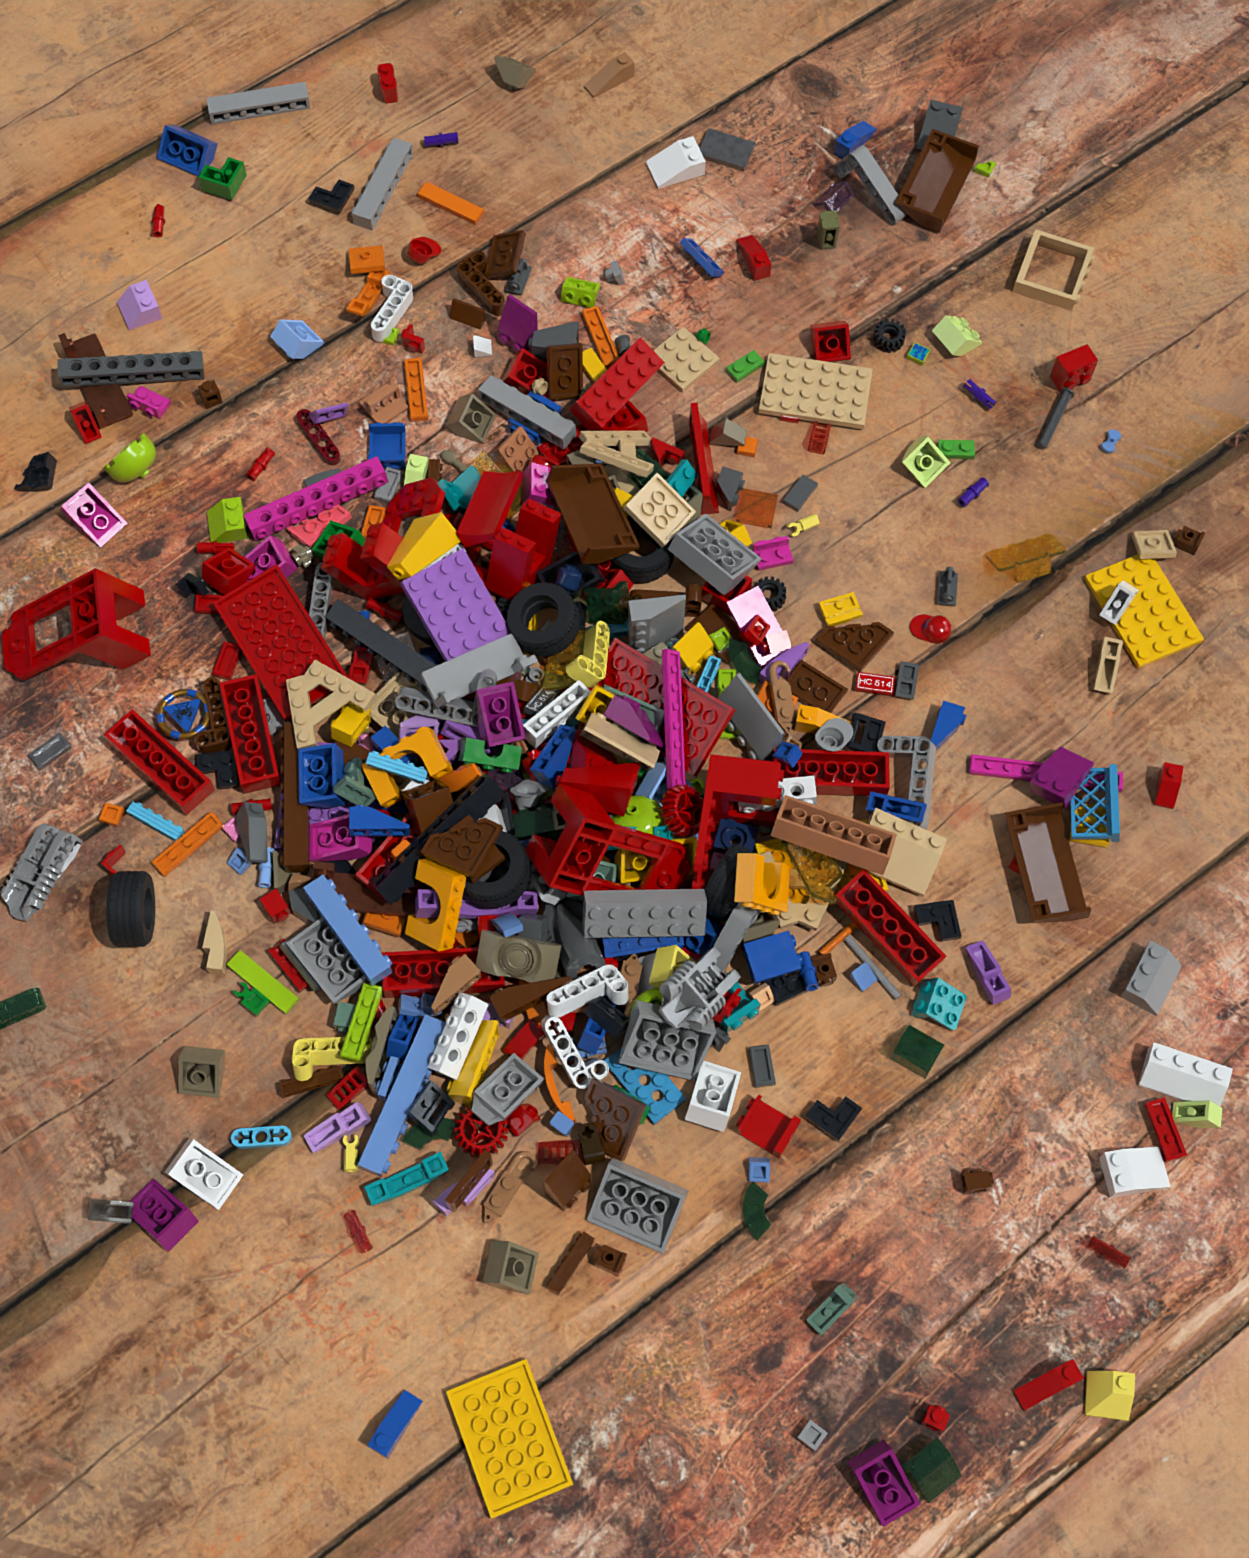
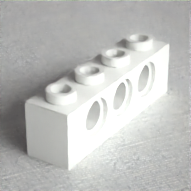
[523,680,591,749]
[738,776,817,813]
[427,992,489,1080]

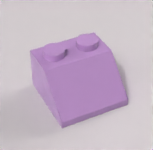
[117,280,162,330]

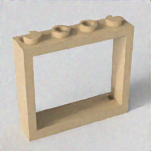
[1013,229,1095,311]

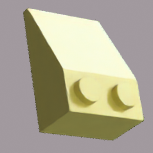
[649,945,696,988]

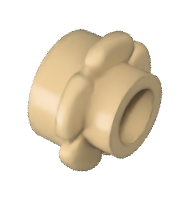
[532,378,548,395]

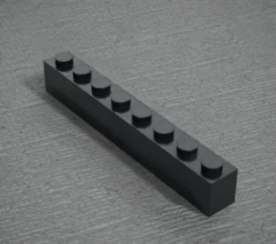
[325,599,437,691]
[370,773,505,905]

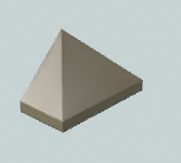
[273,851,299,895]

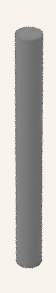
[844,935,901,1000]

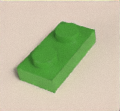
[726,350,765,383]
[938,439,975,460]

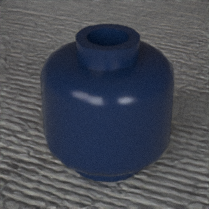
[555,564,582,593]

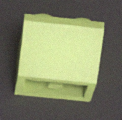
[932,315,982,356]

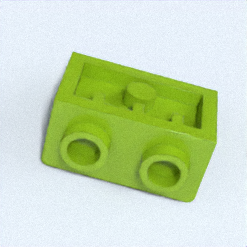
[561,277,600,308]

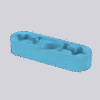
[231,1126,292,1149]

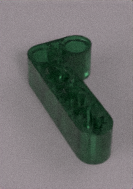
[0,988,47,1030]

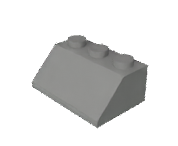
[1120,940,1182,1016]

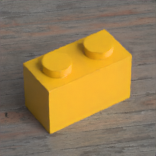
[330,702,371,747]

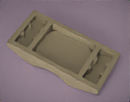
[476,929,561,983]
[366,1006,398,1095]

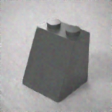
[529,322,579,363]

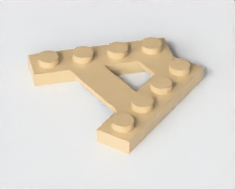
[579,431,654,478]
[286,660,377,750]
[760,851,848,931]

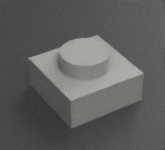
[797,1419,828,1452]

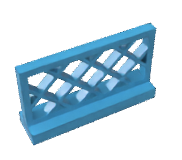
[1071,764,1120,842]

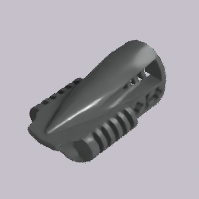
[543,896,606,980]

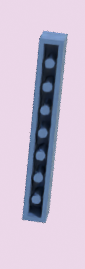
[358,1014,446,1177]

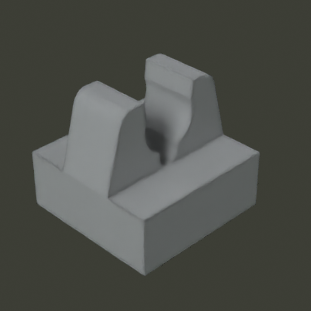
[604,260,625,286]

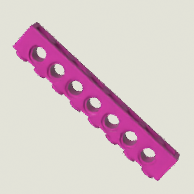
[244,456,389,541]

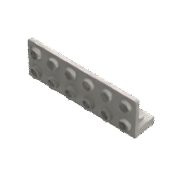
[420,633,538,708]

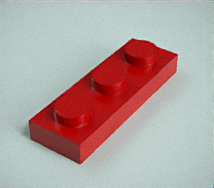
[1144,1097,1187,1163]

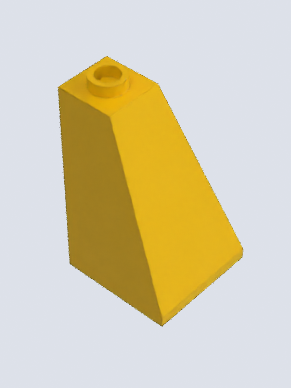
[387,512,461,580]

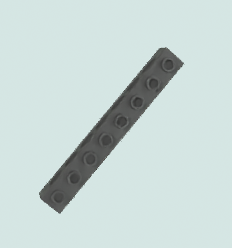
[57,351,205,387]

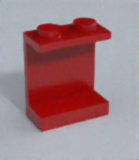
[736,1094,801,1158]

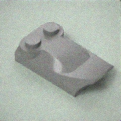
[471,1053,544,1126]

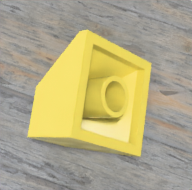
[1085,1371,1135,1421]

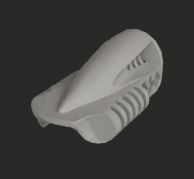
[0,823,83,921]
[659,946,741,1031]

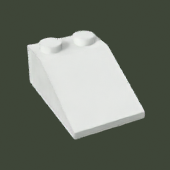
[646,136,706,189]
[685,1061,741,1132]
[164,1138,243,1210]
[1099,1147,1171,1198]

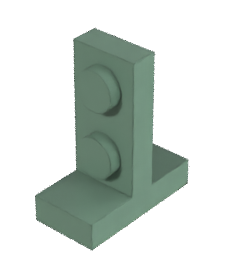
[333,757,377,807]
[806,1282,859,1335]

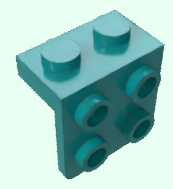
[666,459,698,498]
[438,466,481,514]
[911,978,966,1030]
[718,982,761,1033]

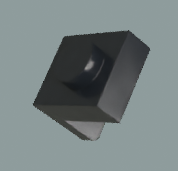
[176,572,209,598]

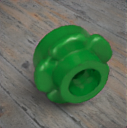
[696,328,711,345]

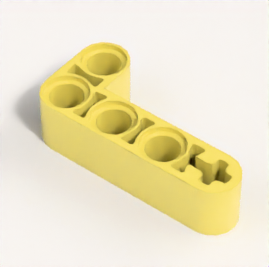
[566,621,610,688]
[292,1037,373,1081]

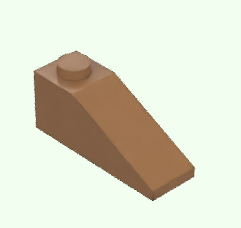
[584,52,635,98]
[431,954,482,1016]

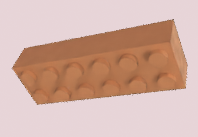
[771,795,897,875]

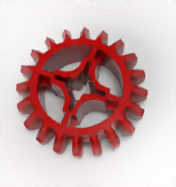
[659,785,703,838]
[453,1104,509,1157]

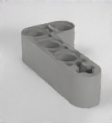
[714,903,760,971]

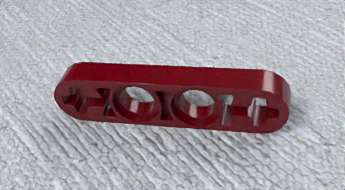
[296,409,341,466]

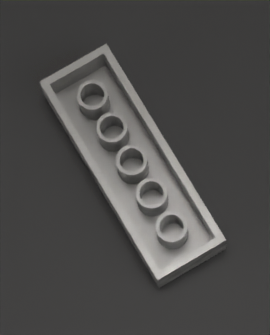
[582,889,707,938]

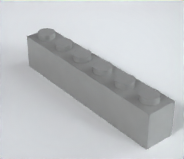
[206,82,311,125]
[351,138,413,231]
[478,375,577,450]

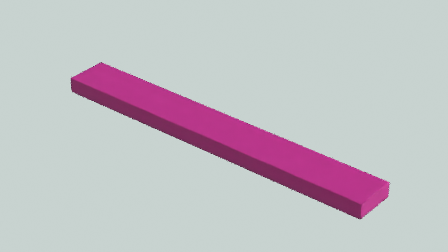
[662,649,685,790]
[969,754,1123,792]

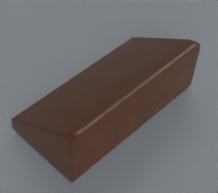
[450,298,486,329]

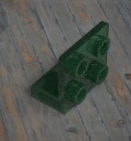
[585,581,629,624]

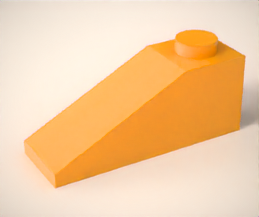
[794,704,852,735]

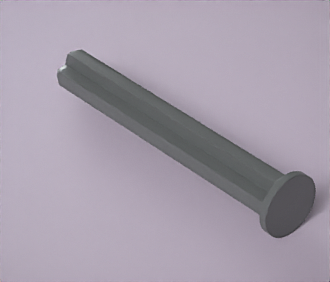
[1037,388,1074,449]

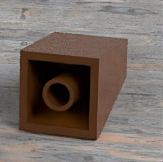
[401,779,453,836]

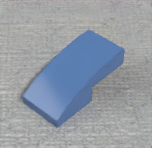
[491,912,523,937]
[399,993,442,1016]

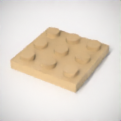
[653,327,720,393]
[623,473,696,548]

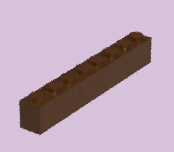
[280,722,310,873]

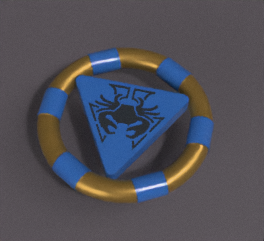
[156,689,212,740]

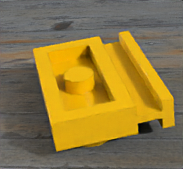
[818,592,863,626]

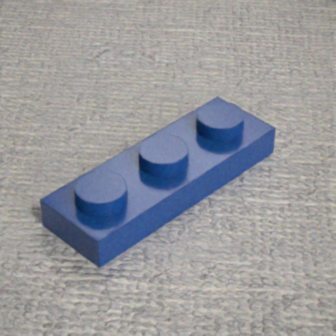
[680,237,724,277]

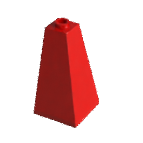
[555,763,641,817]

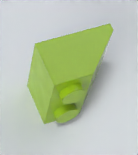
[207,497,248,543]

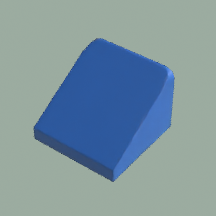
[773,741,802,768]

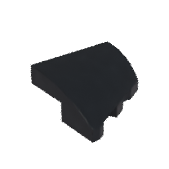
[14,452,57,492]

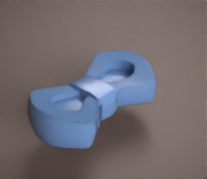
[1101,430,1121,454]

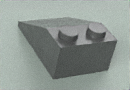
[916,99,963,152]

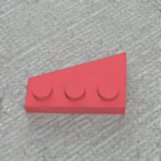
[286,504,352,550]

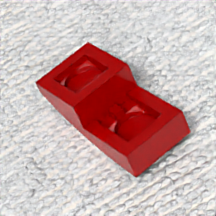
[348,646,374,684]
[503,1019,545,1060]

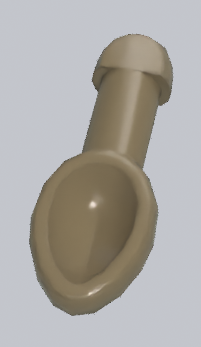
[441,450,468,473]

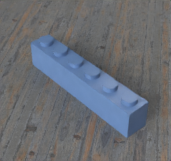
[303,875,392,986]

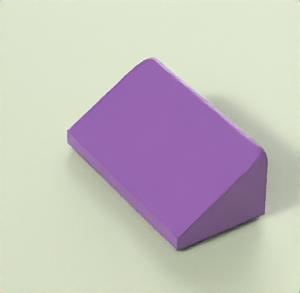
[309,403,349,424]

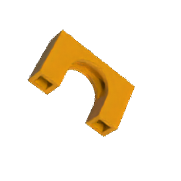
[361,726,453,808]
[734,853,790,916]
[405,858,466,952]

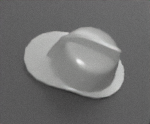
[815,718,853,752]
[510,779,550,811]

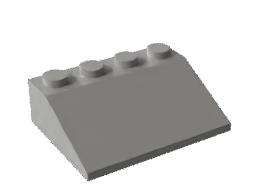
[668,514,762,595]
[627,595,686,654]
[717,673,784,761]
[286,917,370,1004]
[619,1000,716,1081]
[587,1158,689,1253]

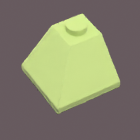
[901,436,950,488]

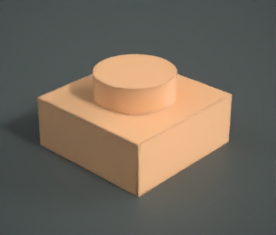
[749,983,775,1011]

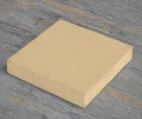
[1131,530,1177,559]

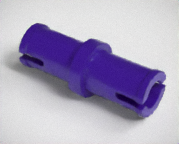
[424,132,459,147]
[963,379,996,410]
[957,477,989,508]

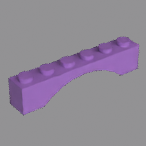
[415,889,538,919]

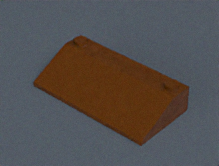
[895,129,979,233]
[546,463,640,564]
[1005,802,1091,923]

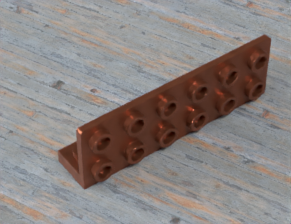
[58,333,133,428]
[310,861,432,917]

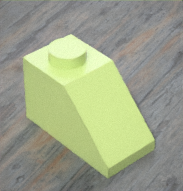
[404,454,429,485]
[1172,1100,1222,1129]

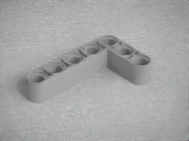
[834,145,908,225]
[309,563,334,641]
[395,669,497,727]
[877,736,936,829]

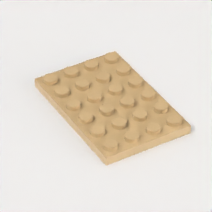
[758,353,873,429]

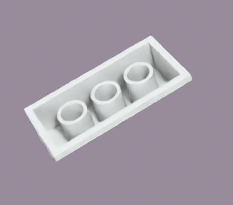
[1138,1042,1233,1106]

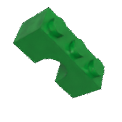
[458,738,522,773]

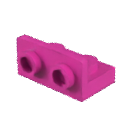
[127,386,171,419]
[752,536,793,571]

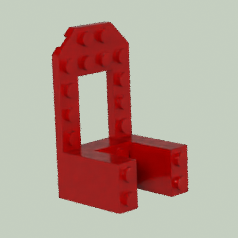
[321,477,445,601]
[444,499,562,600]
[1,568,151,680]
[692,754,784,889]
[526,784,691,896]

